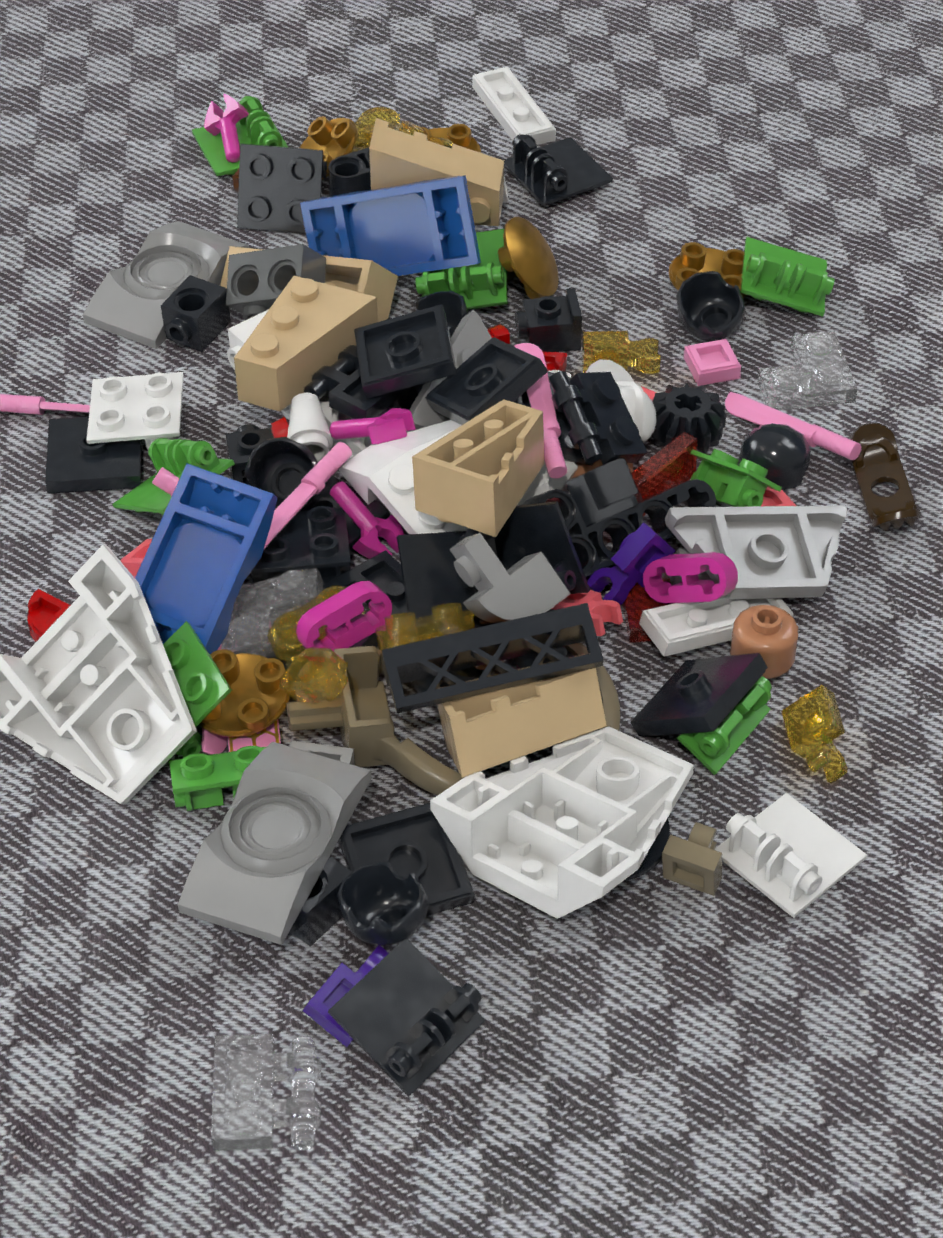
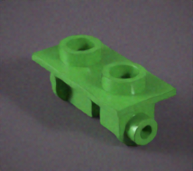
[690,449,782,507]
[677,676,772,775]
[169,746,266,811]

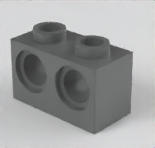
[226,244,326,320]

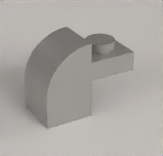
[450,533,570,624]

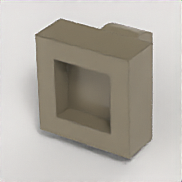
[662,822,722,896]

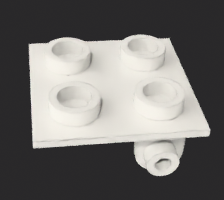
[87,372,184,450]
[715,793,867,918]

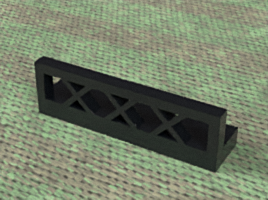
[382,603,604,714]

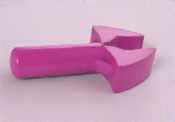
[204,94,249,163]
[330,408,416,445]
[330,481,404,559]

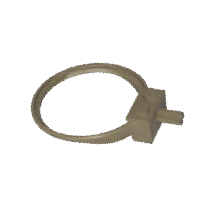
[287,623,621,796]

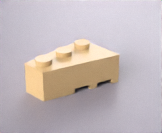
[369,118,504,226]
[234,276,378,411]
[412,399,544,537]
[437,654,607,778]

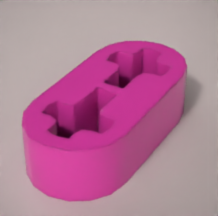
[643,552,738,603]
[296,581,392,659]

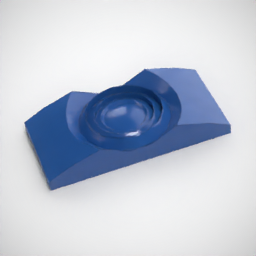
[300,175,481,276]
[135,463,277,655]

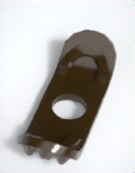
[850,422,921,531]

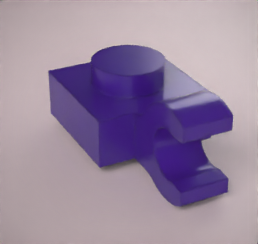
[588,522,676,605]
[302,945,389,1048]

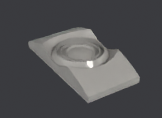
[83,221,249,349]
[178,742,372,945]

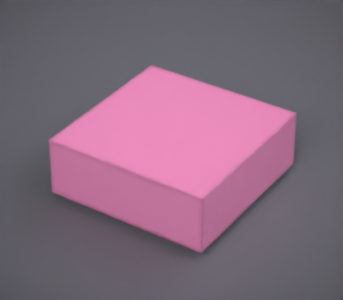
[684,339,741,386]

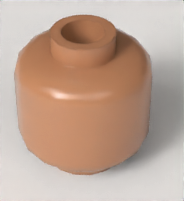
[730,605,799,679]

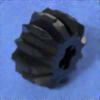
[652,382,726,458]

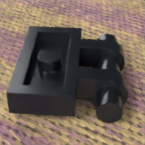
[304,345,411,419]
[549,371,648,465]

